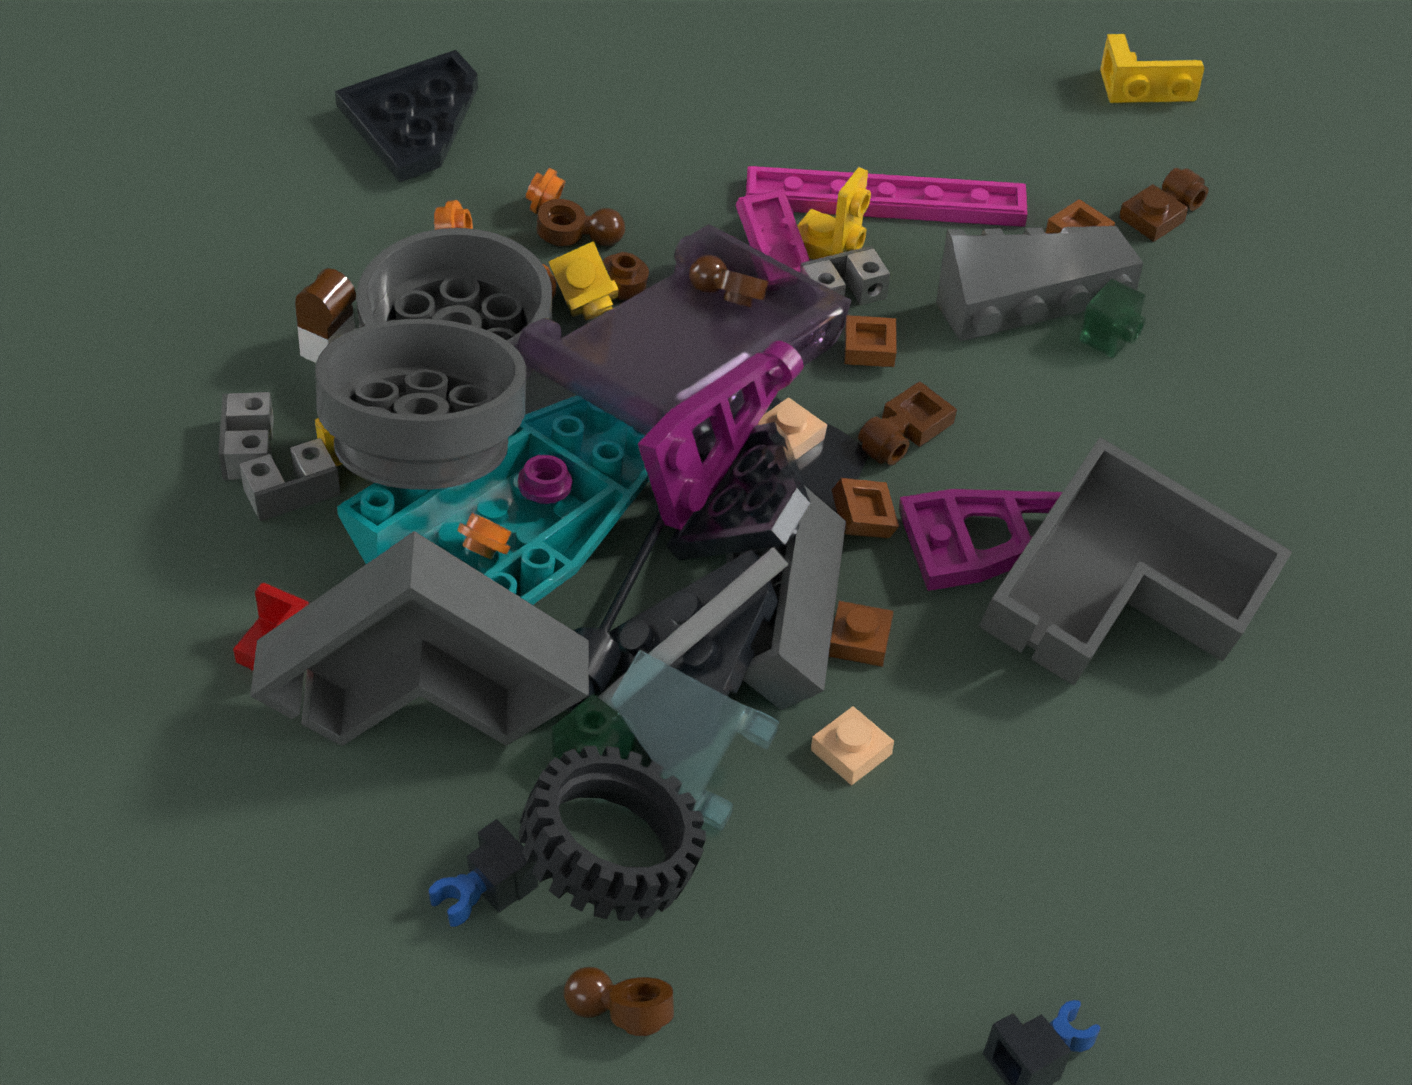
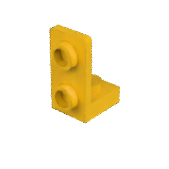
[1100,34,1205,103]
[797,167,871,260]
[548,241,619,321]

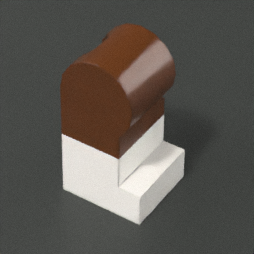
[295,268,357,363]

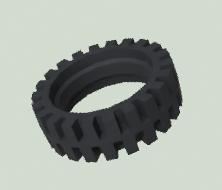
[519,746,706,921]

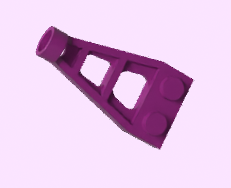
[638,341,804,530]
[899,489,1062,591]

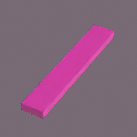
[746,166,1028,227]

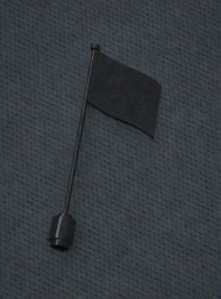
[566,360,869,713]

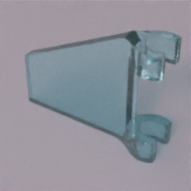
[611,650,779,832]

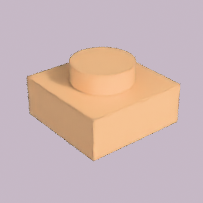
[757,397,827,459]
[811,706,894,786]

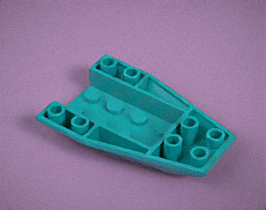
[337,386,657,605]

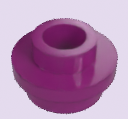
[518,455,572,504]

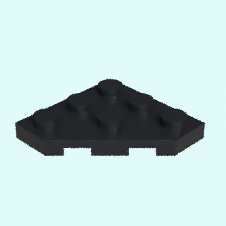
[335,50,478,182]
[666,422,810,561]
[609,549,778,773]

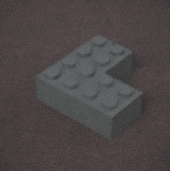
[978,437,1293,686]
[250,531,589,746]

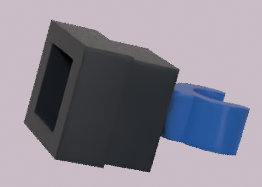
[429,819,538,927]
[983,1000,1101,1085]

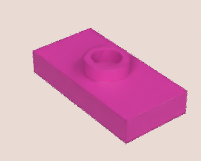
[735,188,810,291]

